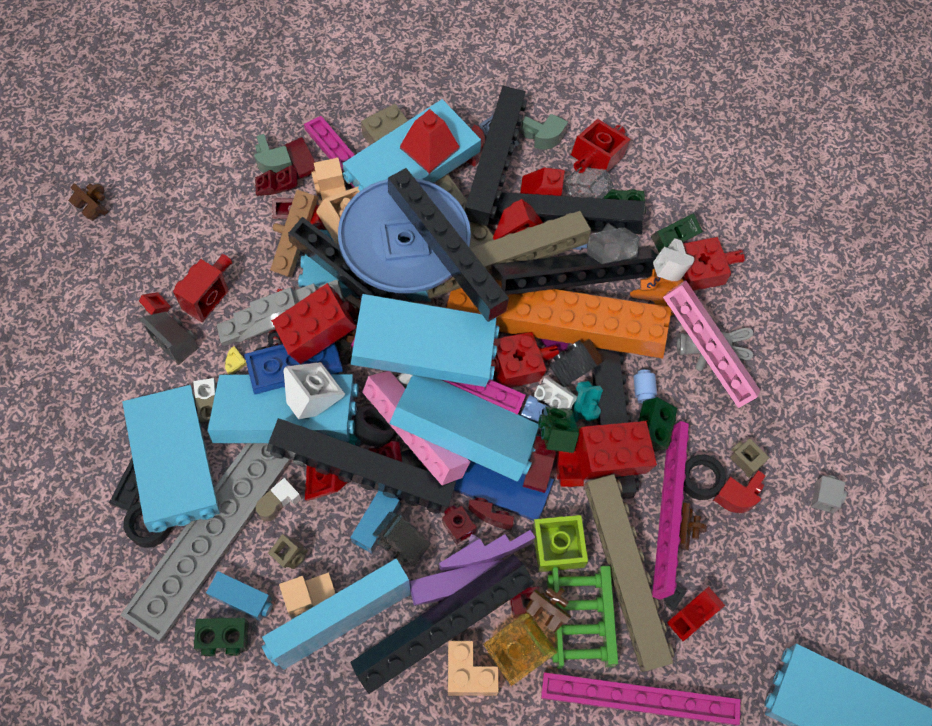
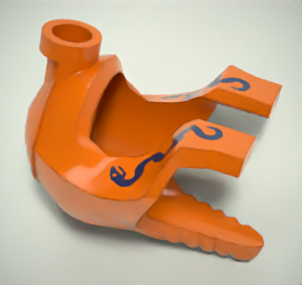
[630,269,684,316]

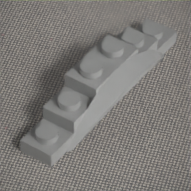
[216,280,345,346]

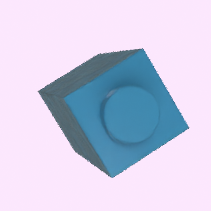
[350,491,400,554]
[206,571,273,621]

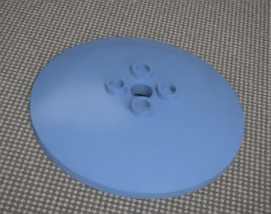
[338,178,471,293]

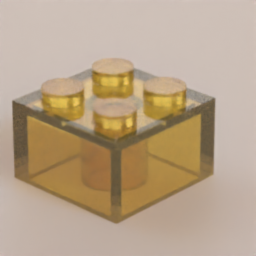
[483,612,557,686]

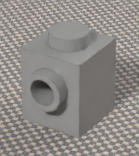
[811,475,847,514]

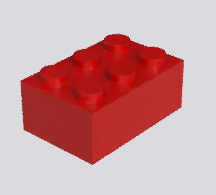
[271,283,357,364]
[575,421,657,480]

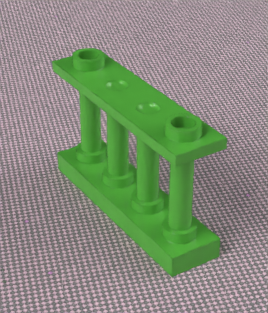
[547,566,618,669]

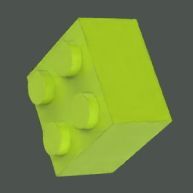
[532,515,588,572]

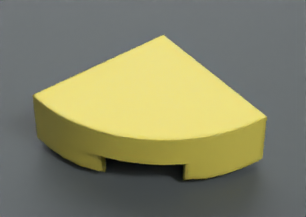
[225,346,247,375]

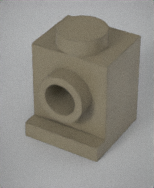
[730,438,770,478]
[268,534,309,569]

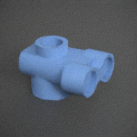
[521,395,550,424]

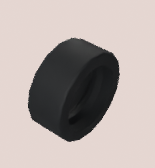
[354,405,396,447]
[683,454,726,500]
[123,502,172,548]

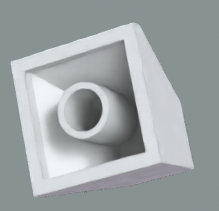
[284,362,345,419]

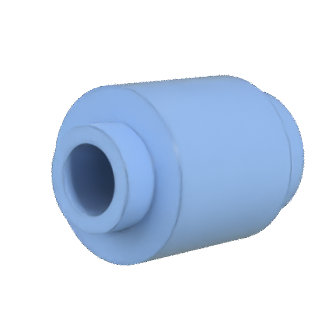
[633,370,657,403]

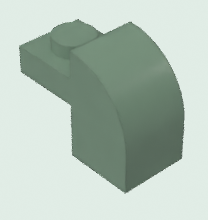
[520,114,568,149]
[254,134,292,173]

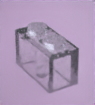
[563,168,614,199]
[587,227,640,264]

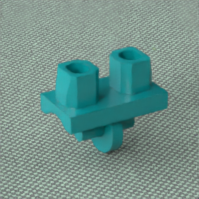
[572,381,603,422]

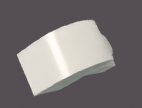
[653,238,694,281]

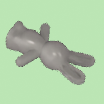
[677,328,753,371]

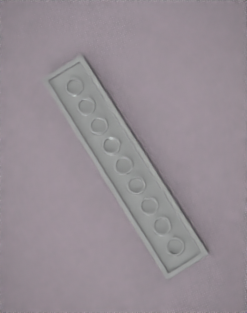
[121,443,292,643]

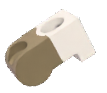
[193,378,217,423]
[256,478,302,522]

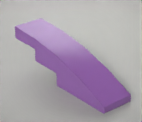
[439,530,535,572]
[409,560,503,606]

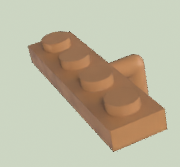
[270,190,318,278]

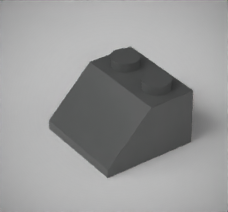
[140,312,198,365]

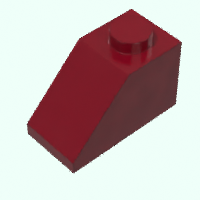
[523,436,556,493]

